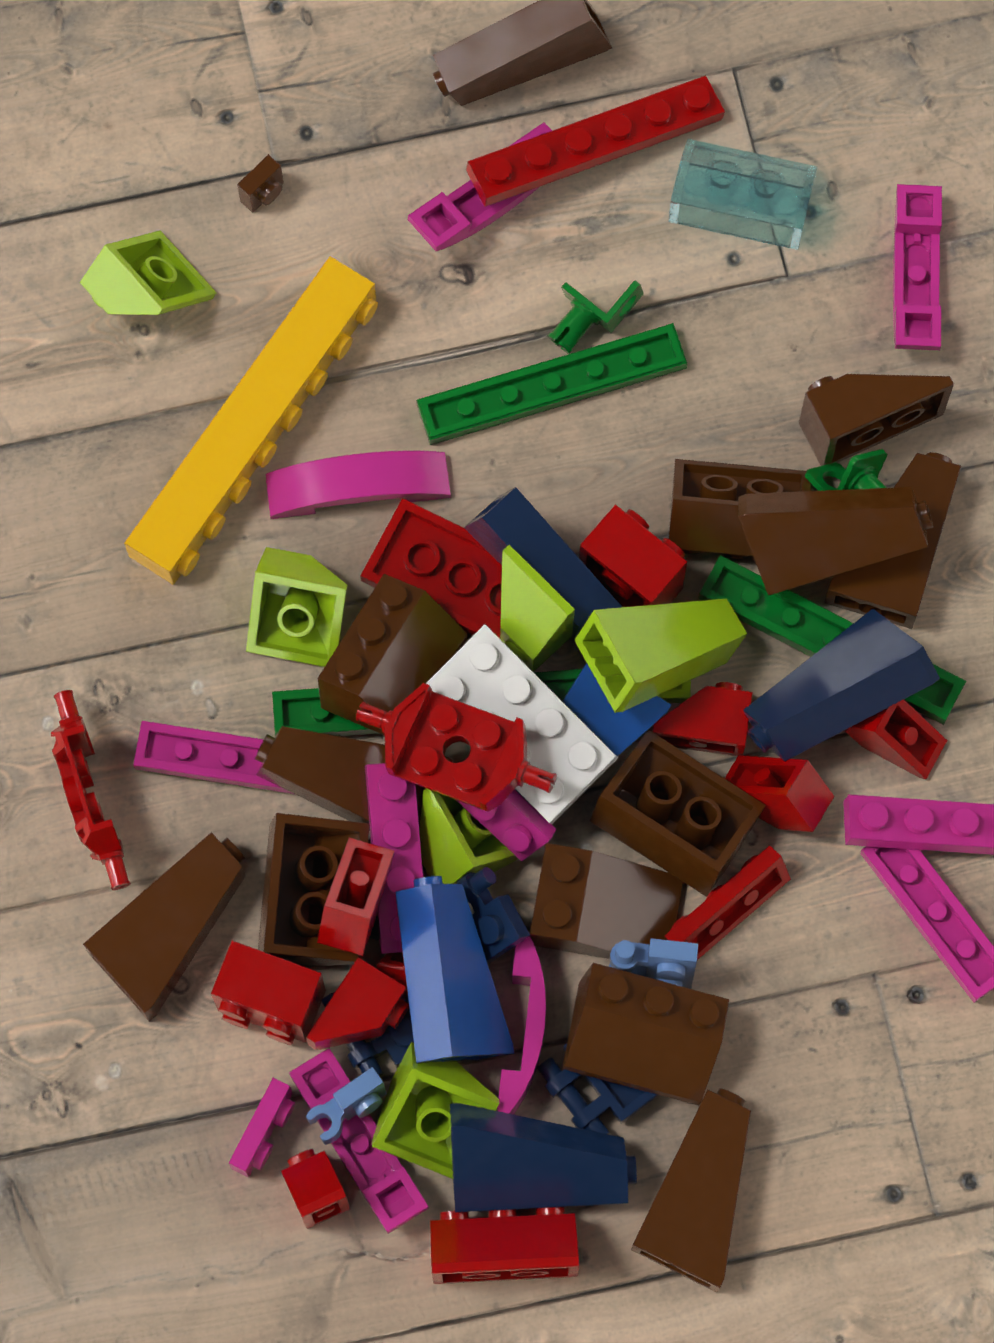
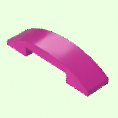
[407,122,552,251]
[893,184,942,351]
[265,451,451,519]
[497,936,546,1115]
[289,1048,429,1234]

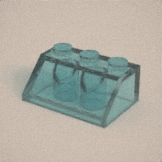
[668,139,817,250]

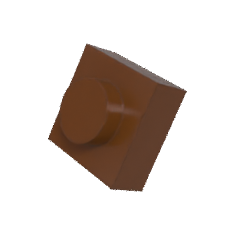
[237,154,284,213]

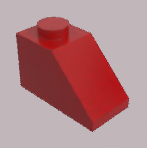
[653,682,753,756]
[844,699,948,779]
[724,755,835,832]
[317,838,395,956]
[306,957,409,1051]
[281,1149,350,1229]

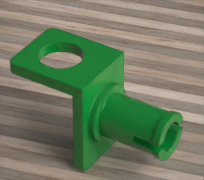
[547,280,644,354]
[805,449,888,491]

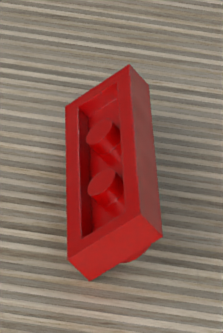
[664,845,791,960]

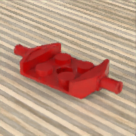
[356,683,557,812]
[51,690,131,890]

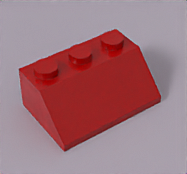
[430,1207,579,1284]

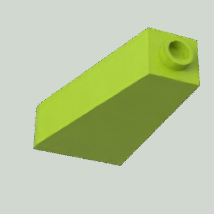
[574,599,747,713]

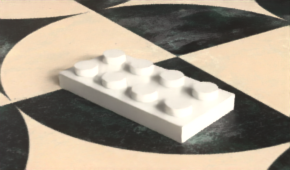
[426,624,618,824]

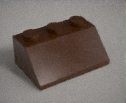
[668,459,811,559]
[318,574,468,735]
[590,730,766,897]
[258,813,370,967]
[562,962,729,1106]

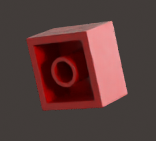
[579,504,687,607]
[211,940,326,1045]

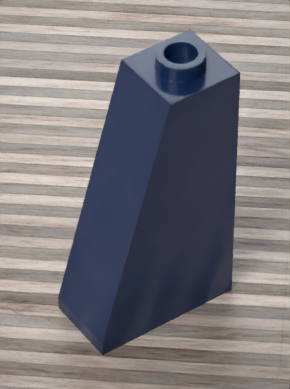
[464,487,622,638]
[743,609,940,761]
[450,1103,637,1212]

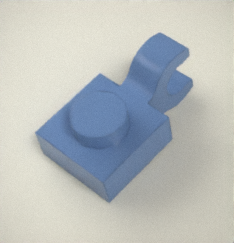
[306,1067,387,1145]

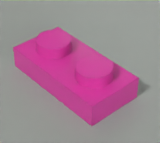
[455,789,556,861]
[229,1078,295,1178]

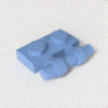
[609,938,698,989]

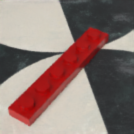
[466,75,725,207]

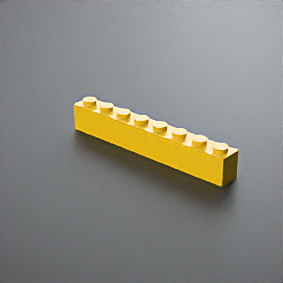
[124,256,378,585]

